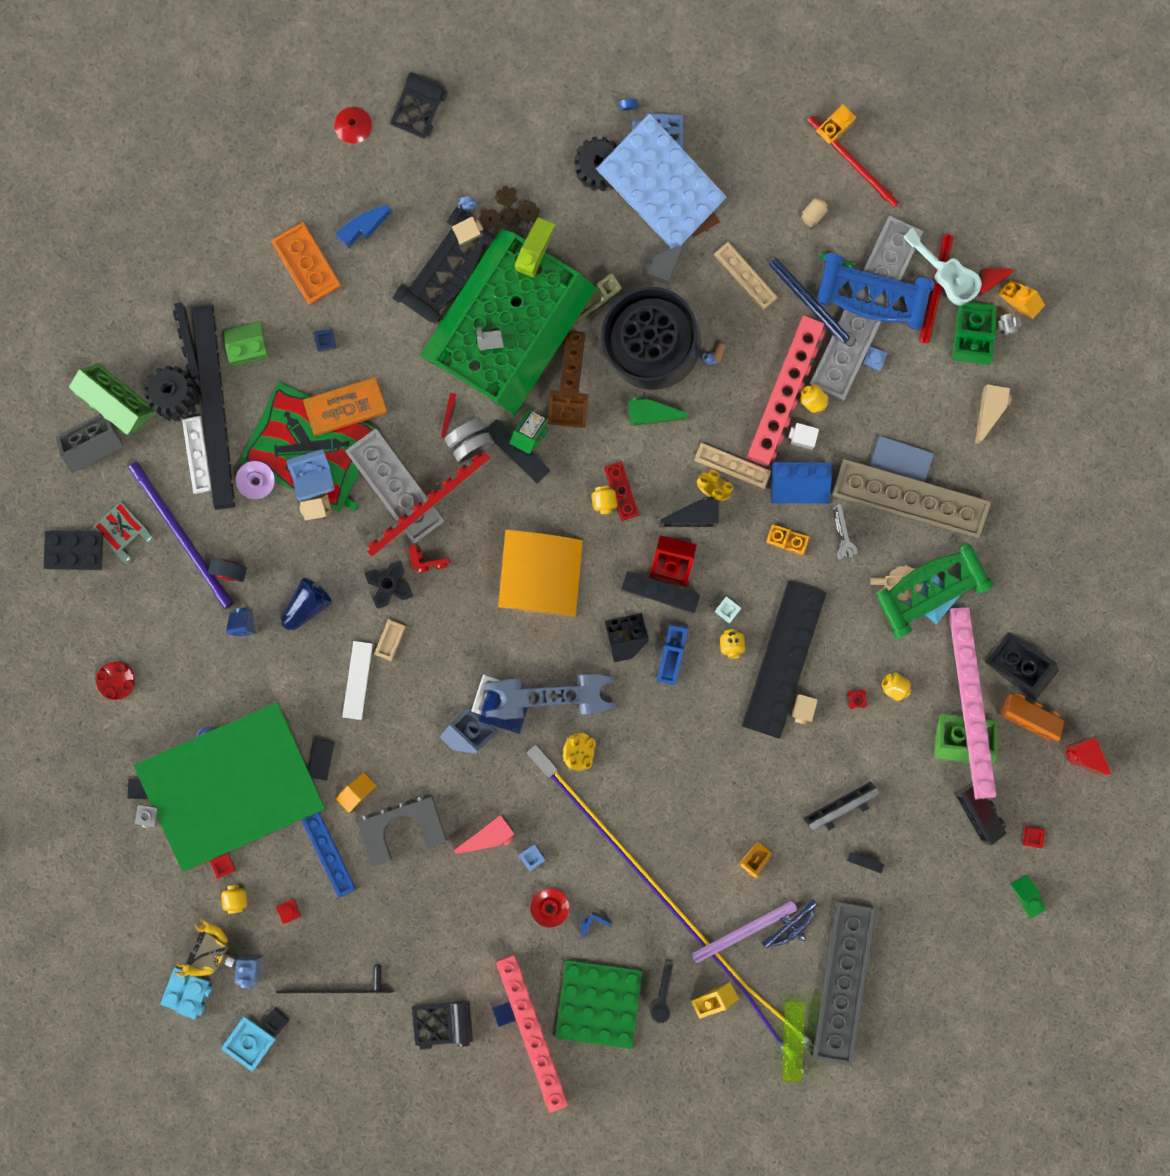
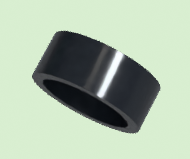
[601,287,701,390]

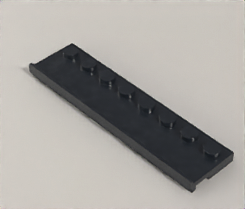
[742,580,827,739]

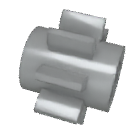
[997,313,1022,336]

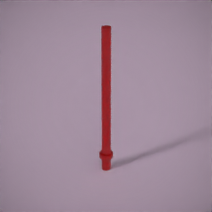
[807,116,899,208]

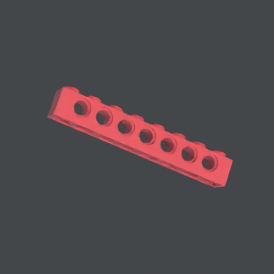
[746,315,826,466]
[496,954,568,1113]

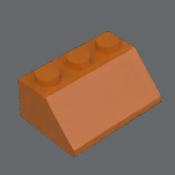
[998,692,1064,741]

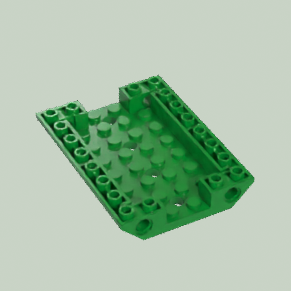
[419,229,597,416]

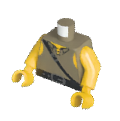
[175,917,237,977]

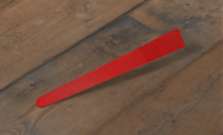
[441,393,457,438]

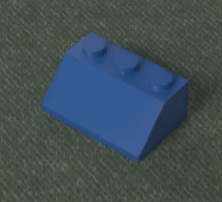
[771,462,831,504]

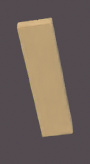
[714,242,778,311]
[694,442,772,489]

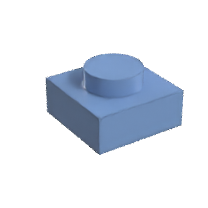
[862,346,887,372]
[519,844,546,871]

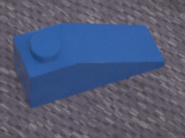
[226,608,256,637]

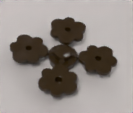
[480,186,540,239]

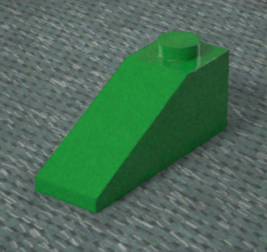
[628,397,688,426]

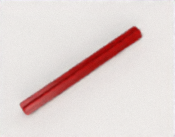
[919,234,954,344]

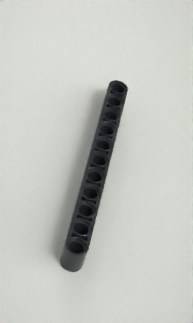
[193,304,235,510]

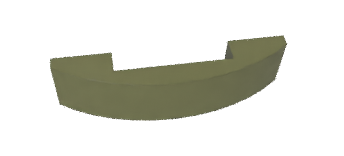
[574,273,623,325]

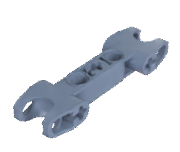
[484,674,616,719]

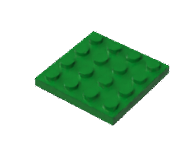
[555,960,643,1049]

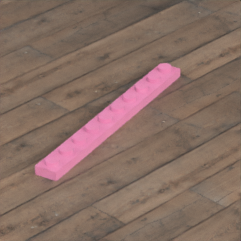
[949,607,996,799]

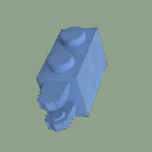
[235,955,262,988]

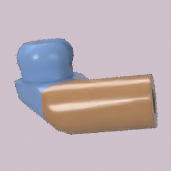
[701,343,726,365]

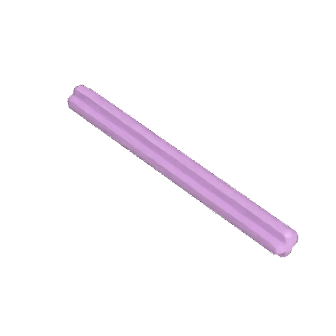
[692,901,797,963]

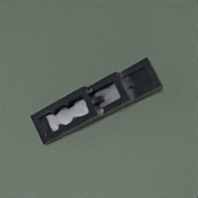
[484,420,551,484]

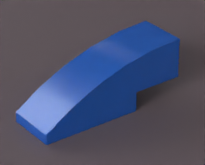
[335,205,392,249]
[657,621,688,685]

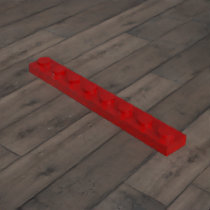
[367,452,490,557]

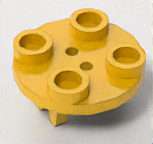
[563,732,596,771]

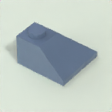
[440,706,498,754]

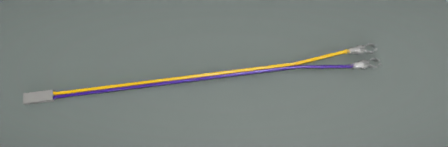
[527,745,814,1073]

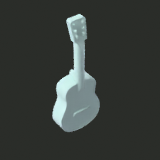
[904,228,982,305]

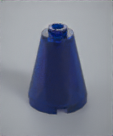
[280,577,332,631]

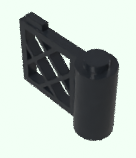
[390,72,448,139]
[649,959,673,1023]
[412,1001,473,1050]

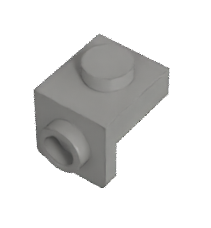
[135,804,159,828]

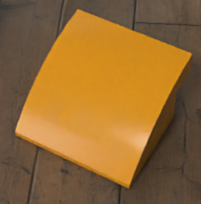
[498,530,583,616]

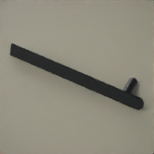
[276,965,394,993]

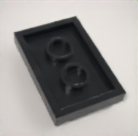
[43,531,104,571]

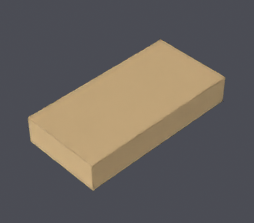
[374,619,406,662]

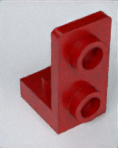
[408,545,451,573]

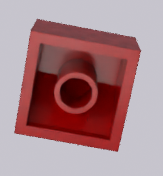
[649,535,697,587]
[1064,738,1112,775]

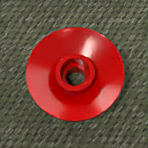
[334,107,372,144]
[530,888,569,928]

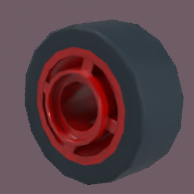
[208,559,247,582]

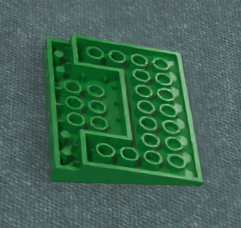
[133,702,326,872]

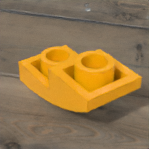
[766,524,810,556]

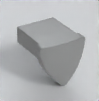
[477,326,504,350]

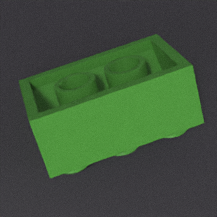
[935,713,998,765]

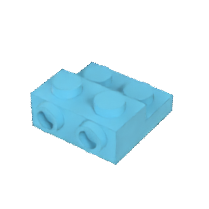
[160,967,213,1020]

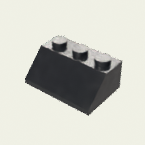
[954,782,1007,846]

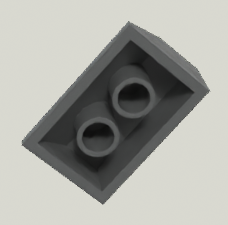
[56,414,124,473]

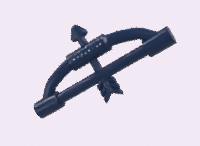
[762,899,818,949]

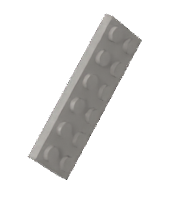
[345,429,444,544]

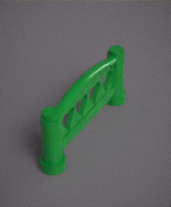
[876,542,994,639]

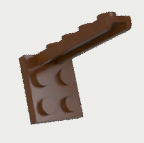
[548,332,588,428]

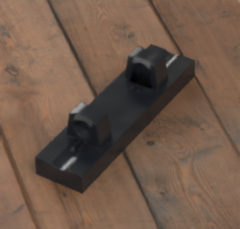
[804,781,880,831]

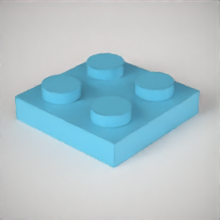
[221,1016,276,1072]

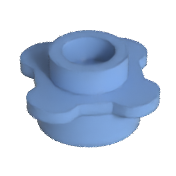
[458,197,477,212]

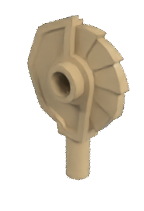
[870,565,923,601]

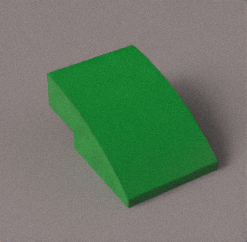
[952,302,996,365]

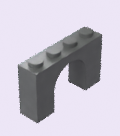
[358,794,447,866]

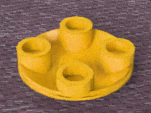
[697,470,734,501]

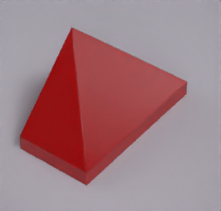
[978,268,1014,297]

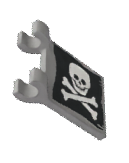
[832,504,857,560]

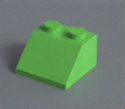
[224,321,270,367]

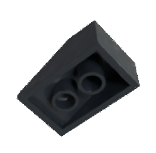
[659,497,719,527]
[986,633,1059,701]

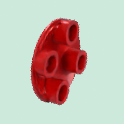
[96,662,135,700]

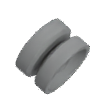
[444,418,494,463]

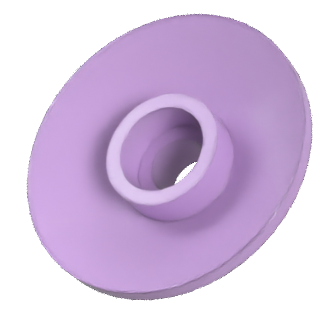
[236,461,275,499]

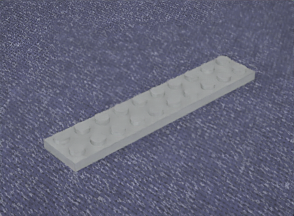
[809,215,924,401]

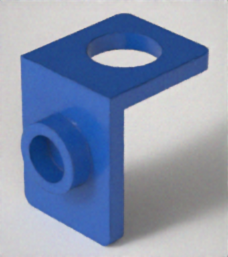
[580,913,612,939]

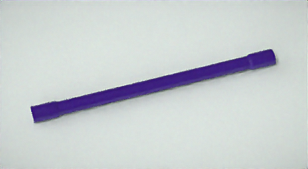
[128,462,234,609]

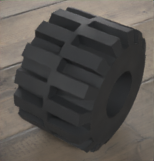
[574,136,616,191]
[144,365,201,421]

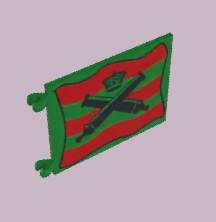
[238,382,389,512]

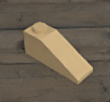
[975,384,1012,444]

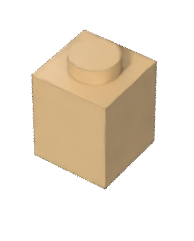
[452,217,484,245]
[300,494,332,520]
[791,695,818,725]

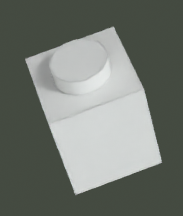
[788,423,819,450]

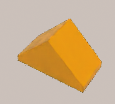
[336,772,377,813]
[738,841,772,878]

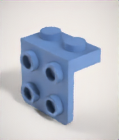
[286,449,334,501]

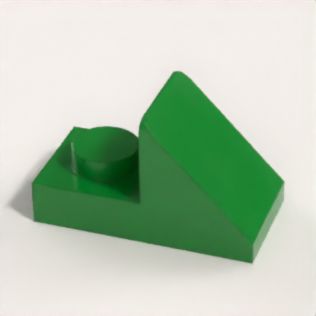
[1010,875,1047,919]

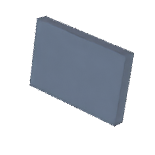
[869,436,934,482]

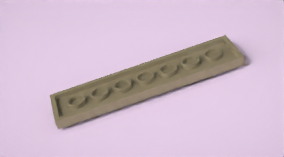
[832,458,991,538]

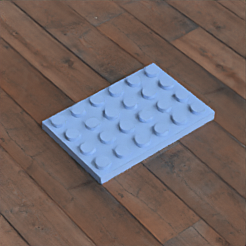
[596,114,726,248]

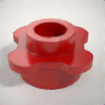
[847,690,867,709]

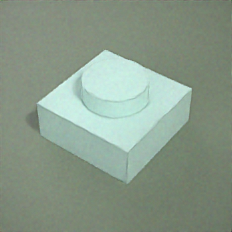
[714,597,741,623]

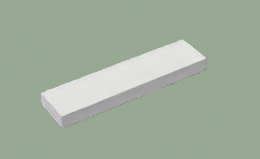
[182,416,212,494]
[342,641,373,720]

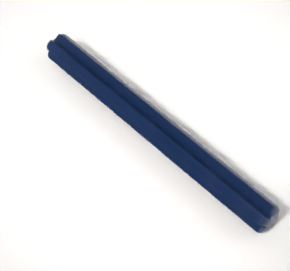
[769,258,850,344]

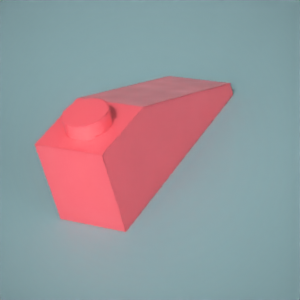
[454,815,515,854]

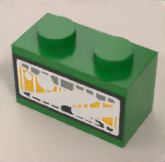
[509,409,549,454]

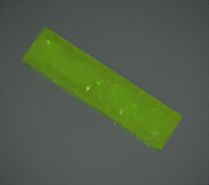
[782,1001,805,1083]

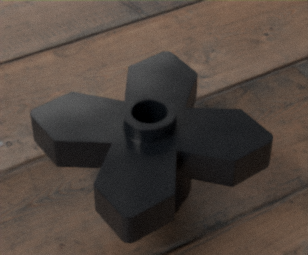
[365,561,413,609]

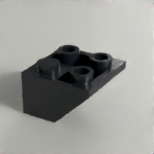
[605,613,649,662]

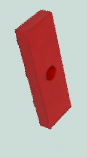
[604,461,639,522]

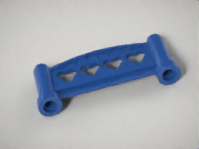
[817,253,935,330]

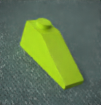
[514,218,556,277]

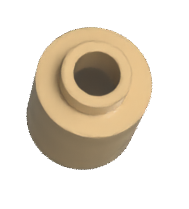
[800,198,828,227]

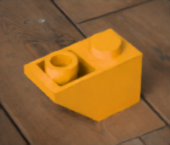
[816,104,856,144]
[998,280,1045,319]

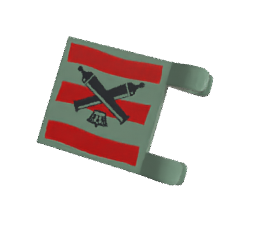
[92,501,155,564]

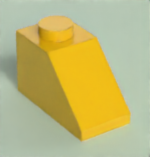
[691,982,739,1018]

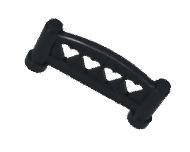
[392,207,495,324]

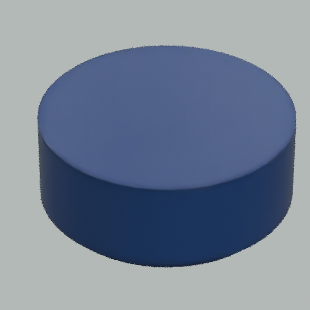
[619,99,638,111]

